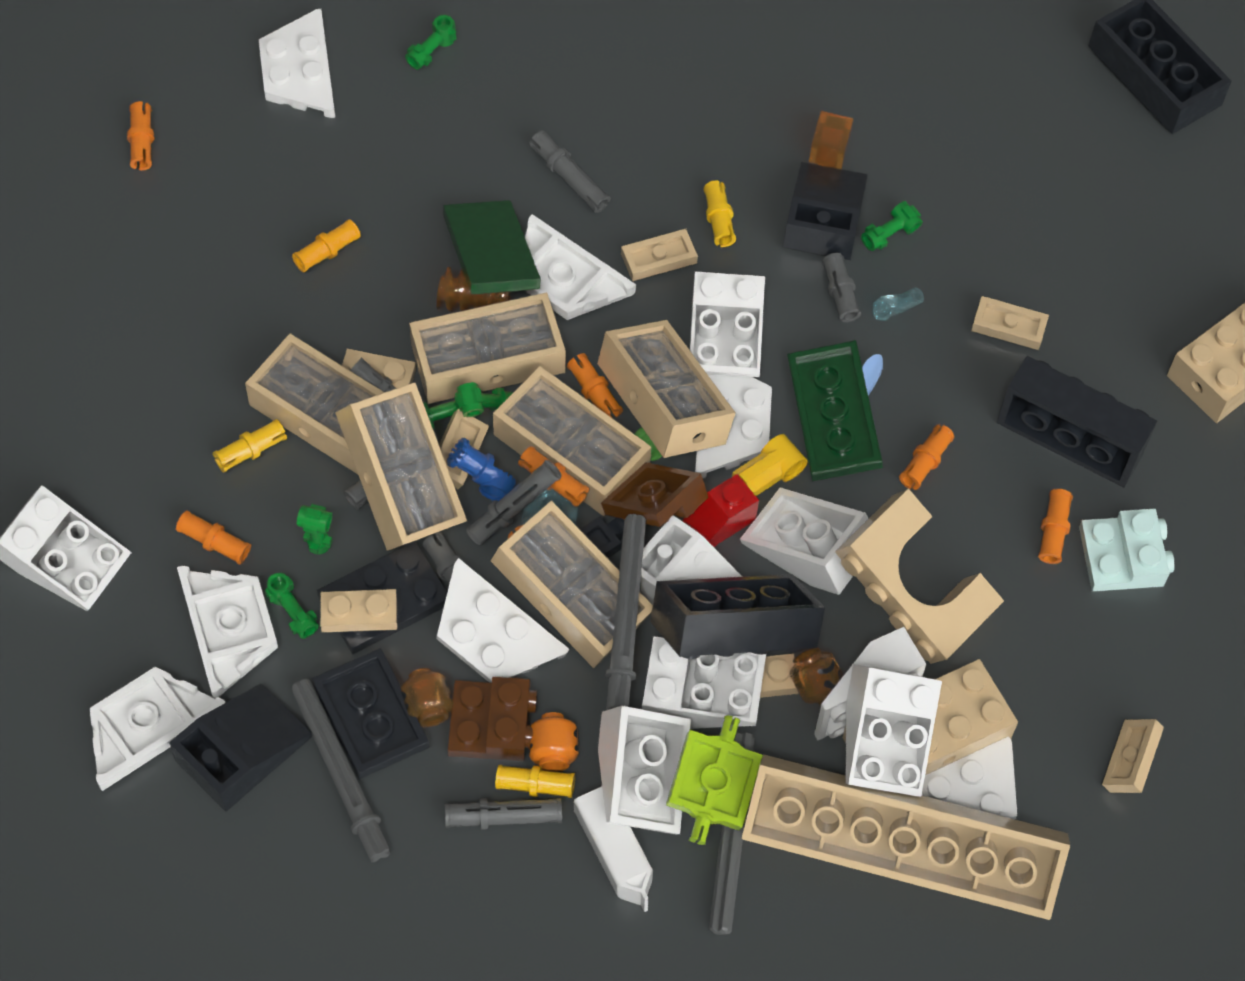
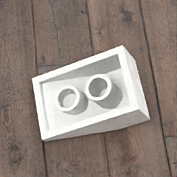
[740,488,868,595]
[598,706,691,835]

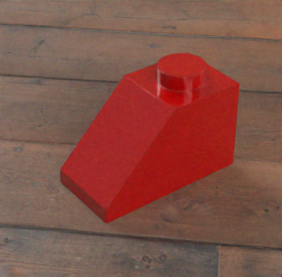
[682,474,759,547]

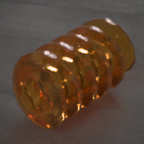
[436,267,511,312]

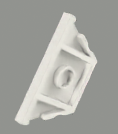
[259,9,335,118]
[524,214,636,320]
[695,374,772,478]
[436,558,569,683]
[177,566,278,698]
[90,667,226,791]
[922,736,1017,819]

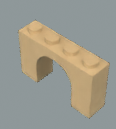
[835,488,1004,664]

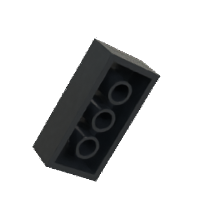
[1088,0,1232,134]
[997,356,1157,488]
[650,574,825,659]

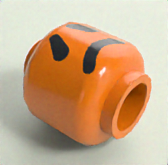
[529,712,579,772]

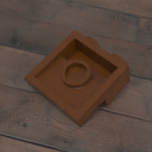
[601,462,708,527]
[448,677,537,761]

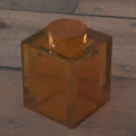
[809,111,854,169]

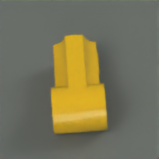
[732,434,808,496]

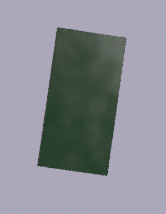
[443,200,541,295]
[787,340,883,482]

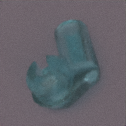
[872,287,924,321]

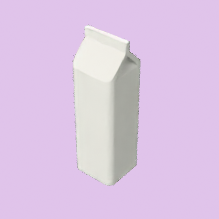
[574,786,653,912]

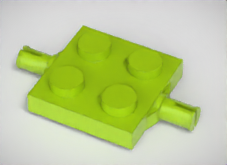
[666,715,763,845]

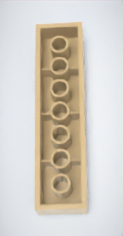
[742,754,1070,920]

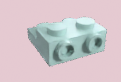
[1079,509,1174,591]

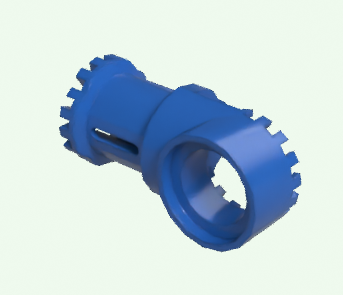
[447,438,516,501]

